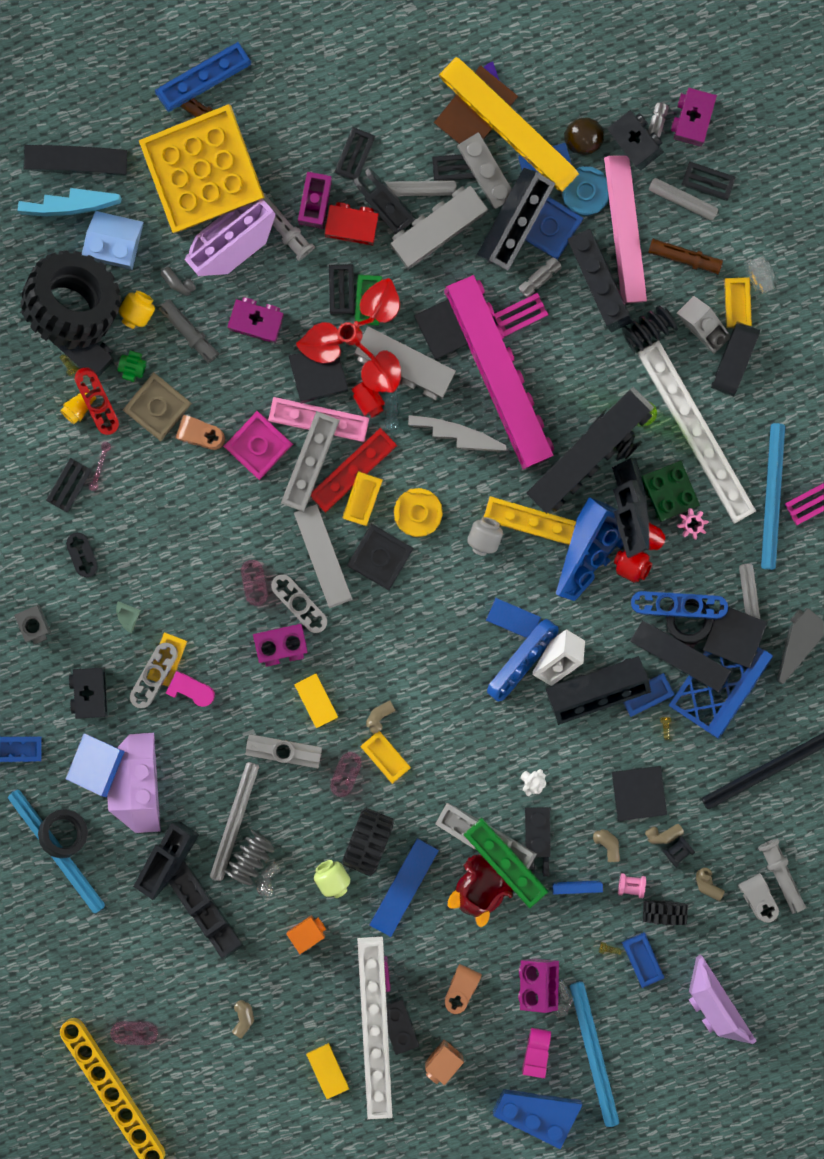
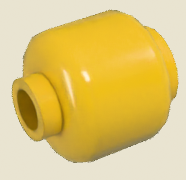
[118,291,155,329]

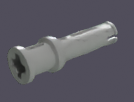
[263,193,315,261]
[758,838,806,914]

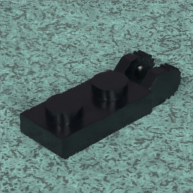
[353,168,416,234]
[525,807,551,877]

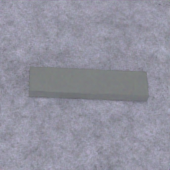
[281,411,340,512]

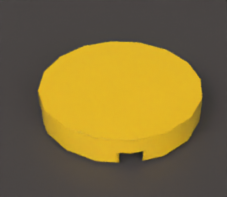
[394,488,443,537]

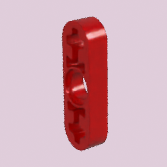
[74,368,119,435]

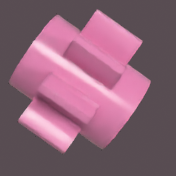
[677,508,709,539]

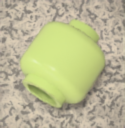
[314,860,350,898]

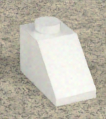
[533,629,585,686]

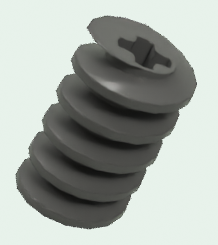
[224,829,275,885]

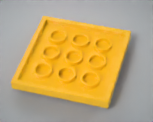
[139,104,265,233]

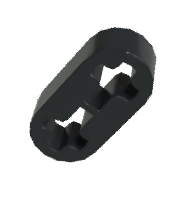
[66,532,98,578]

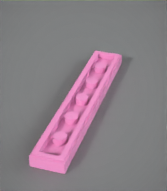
[604,156,647,304]

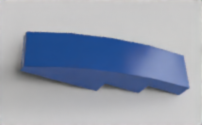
[0,736,41,762]

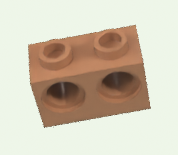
[425,1040,464,1085]

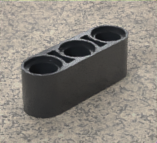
[711,321,760,397]

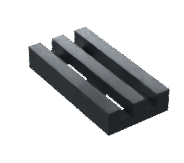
[334,127,375,181]
[432,154,476,181]
[681,161,736,201]
[329,264,354,315]
[46,458,93,513]

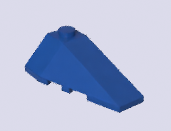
[556,497,624,601]

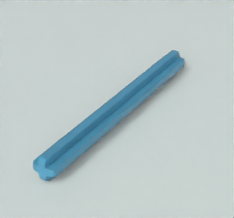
[761,423,785,570]
[8,789,105,913]
[570,981,619,1127]

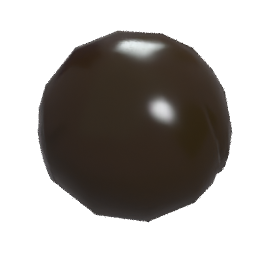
[564,117,604,155]

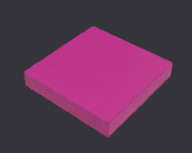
[223,411,293,480]

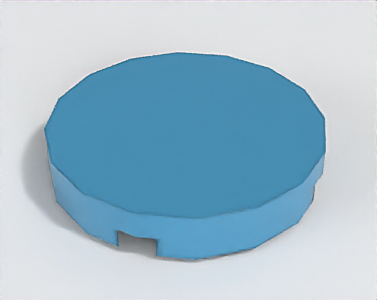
[561,166,609,216]

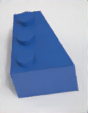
[492,1089,583,1149]

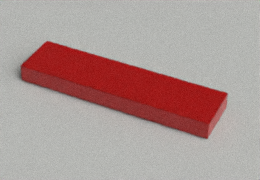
[310,428,397,513]

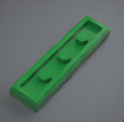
[463,817,548,908]

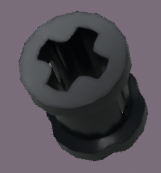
[662,836,695,868]

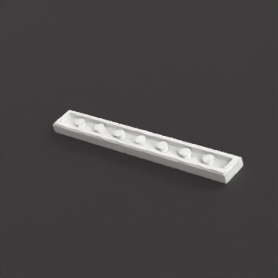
[637,341,756,524]
[357,937,392,1119]

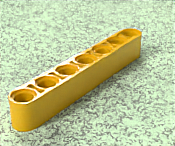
[439,57,579,192]
[60,1018,165,1159]

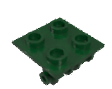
[641,461,700,522]

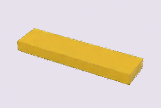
[484,497,576,545]

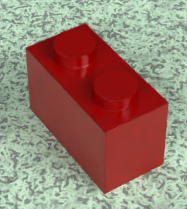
[325,202,379,246]

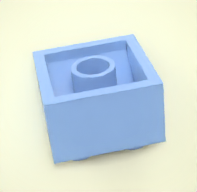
[82,211,144,270]

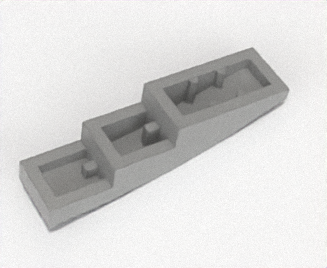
[408,415,506,452]
[294,504,352,608]
[435,803,537,869]

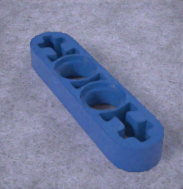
[631,591,728,619]
[487,619,559,702]

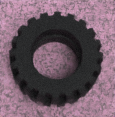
[21,250,121,349]

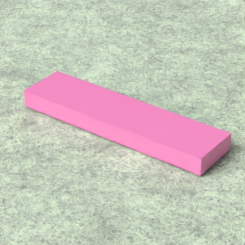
[268,397,370,442]

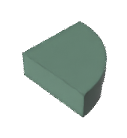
[116,601,141,633]

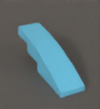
[17,188,122,216]

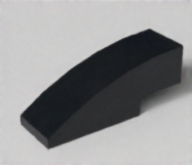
[133,822,199,900]

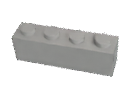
[391,185,488,270]
[354,327,456,401]

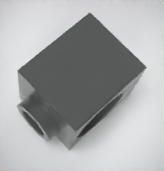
[14,605,51,645]

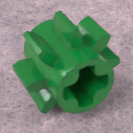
[118,350,147,382]

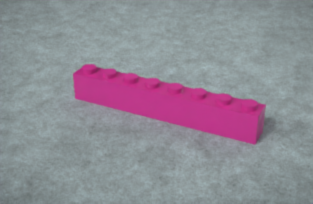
[444,275,554,470]

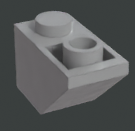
[677,296,730,354]

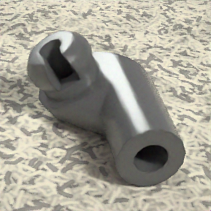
[161,267,196,296]

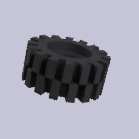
[643,900,688,925]

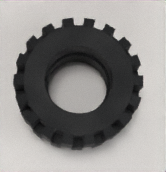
[342,808,394,877]

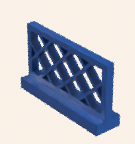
[669,647,773,740]

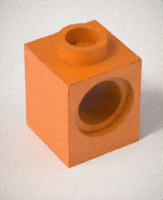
[286,915,326,954]

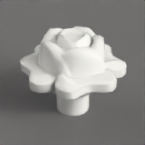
[521,769,546,796]

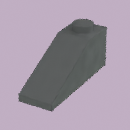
[776,608,824,684]

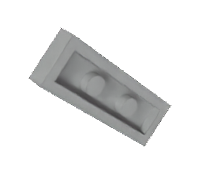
[457,132,512,209]

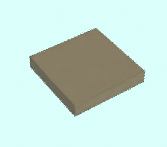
[123,372,192,441]

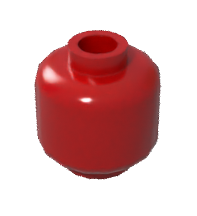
[614,550,652,583]

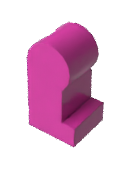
[166,671,215,707]
[522,1028,551,1078]

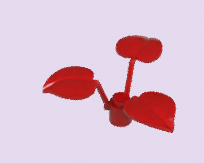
[296,278,401,393]

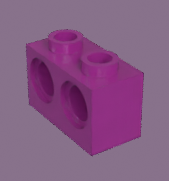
[253,624,308,667]
[518,958,559,1013]

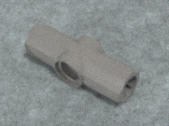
[245,734,322,769]

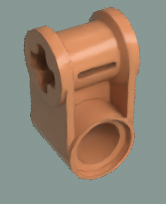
[176,415,225,450]
[445,964,482,1014]

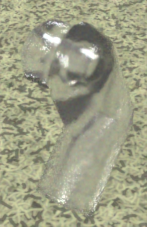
[256,861,282,898]
[553,979,573,1018]

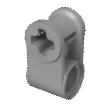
[738,873,779,923]

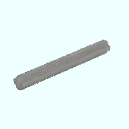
[210,762,259,881]

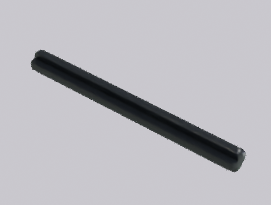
[702,733,824,809]

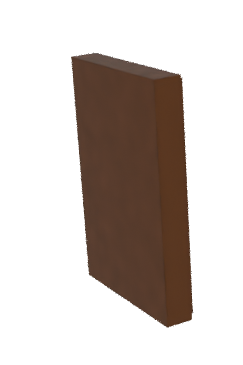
[434,65,518,144]

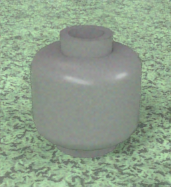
[468,517,503,556]

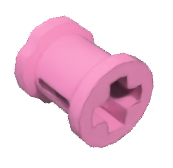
[618,873,646,898]

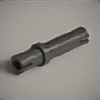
[158,299,220,364]

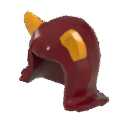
[447,855,514,927]

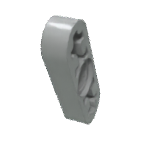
[271,575,327,633]
[130,643,178,708]

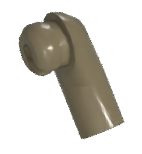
[366,700,396,734]
[645,824,684,844]
[593,829,620,862]
[696,867,725,902]
[232,1000,254,1039]

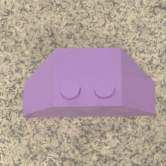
[185,199,276,276]
[107,733,161,833]
[688,955,756,1044]

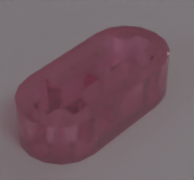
[241,560,268,606]
[330,752,362,797]
[110,1021,158,1045]

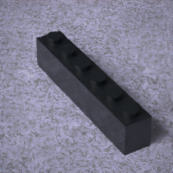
[526,387,654,514]

